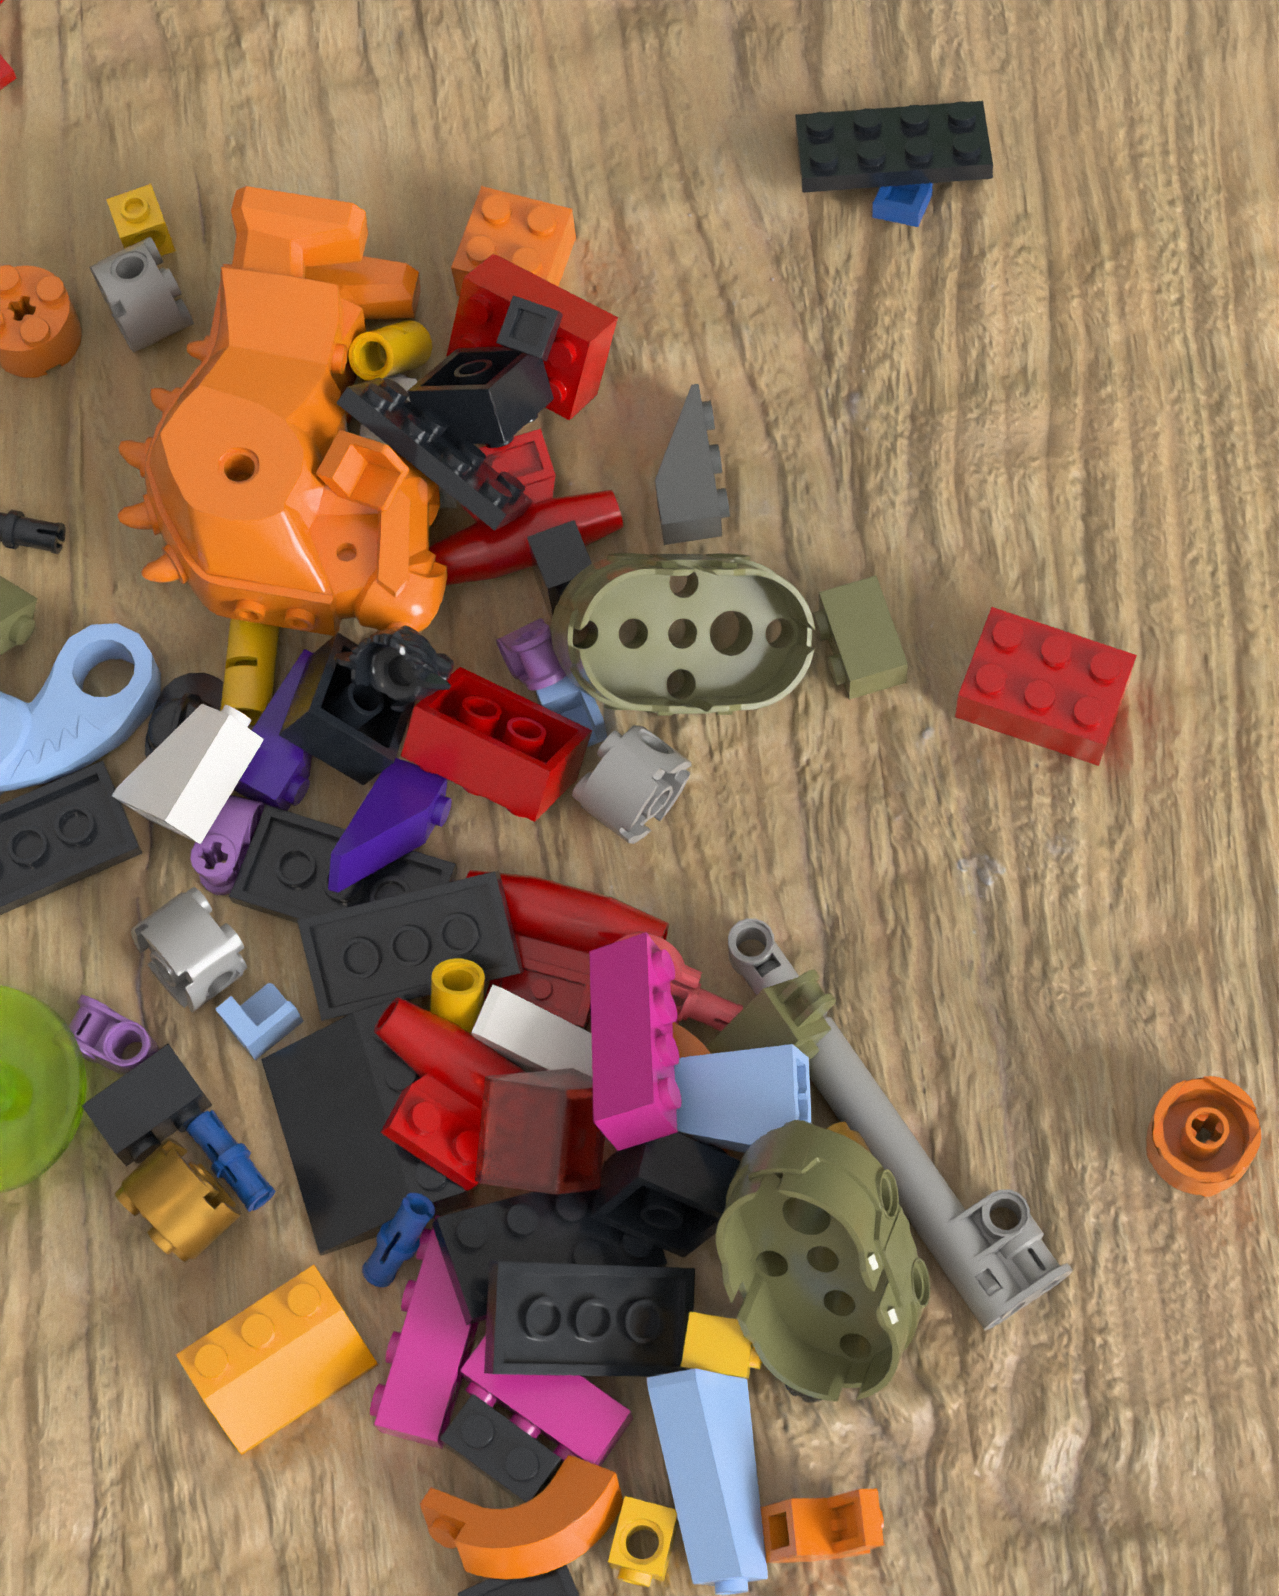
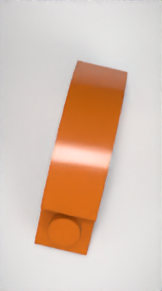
[419,1454,624,1579]

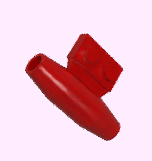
[429,428,624,586]
[466,870,669,1030]
[374,997,570,1191]

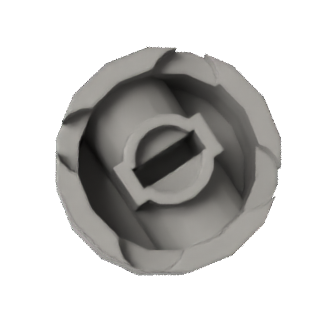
[90,237,194,352]
[572,725,692,844]
[131,887,247,1012]

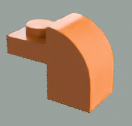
[761,1489,884,1563]

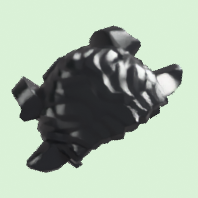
[334,625,454,713]

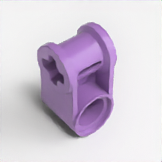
[496,618,566,691]
[190,795,265,895]
[55,995,160,1076]

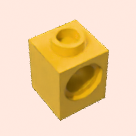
[106,184,176,256]
[681,1312,762,1379]
[608,1496,679,1587]

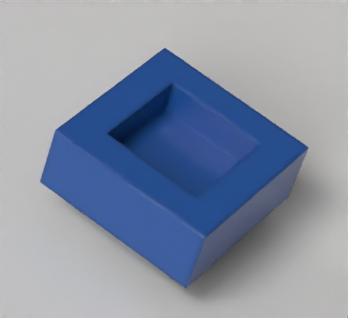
[872,183,933,227]

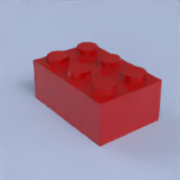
[446,253,618,421]
[955,607,1137,766]
[401,667,592,822]

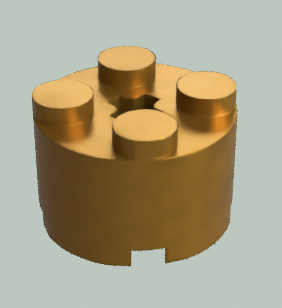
[114,1137,242,1262]

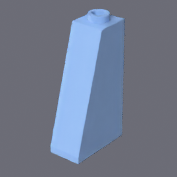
[674,1044,811,1153]
[647,1369,768,1595]

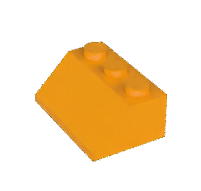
[176,1265,379,1455]

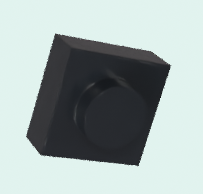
[496,295,563,361]

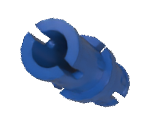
[186,1110,275,1212]
[362,1193,435,1288]

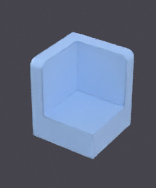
[536,676,607,747]
[215,983,304,1060]

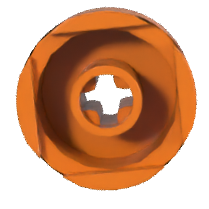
[0,265,82,378]
[1146,1076,1262,1197]

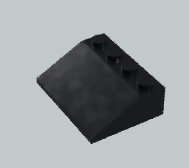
[261,996,472,1256]

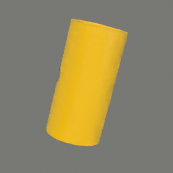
[348,320,432,381]
[220,619,279,726]
[430,958,485,1034]

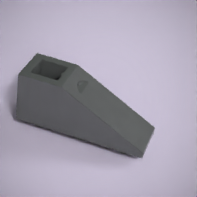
[655,384,730,545]

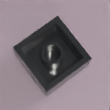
[407,346,554,448]
[279,633,413,786]
[590,1132,741,1258]

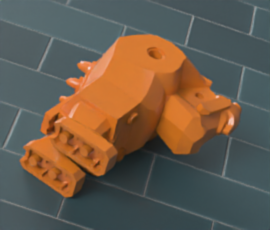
[117,186,447,636]

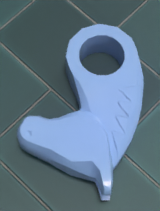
[0,623,161,796]

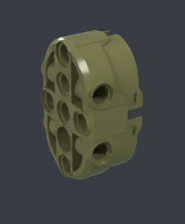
[550,553,815,716]
[716,1120,930,1401]

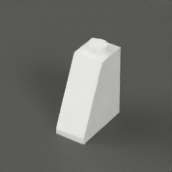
[112,704,264,844]
[471,985,593,1103]

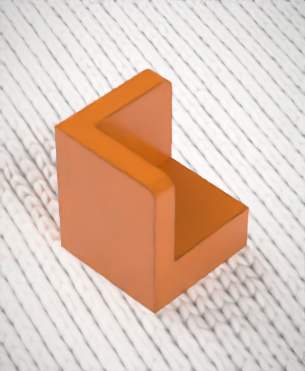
[316,429,410,512]

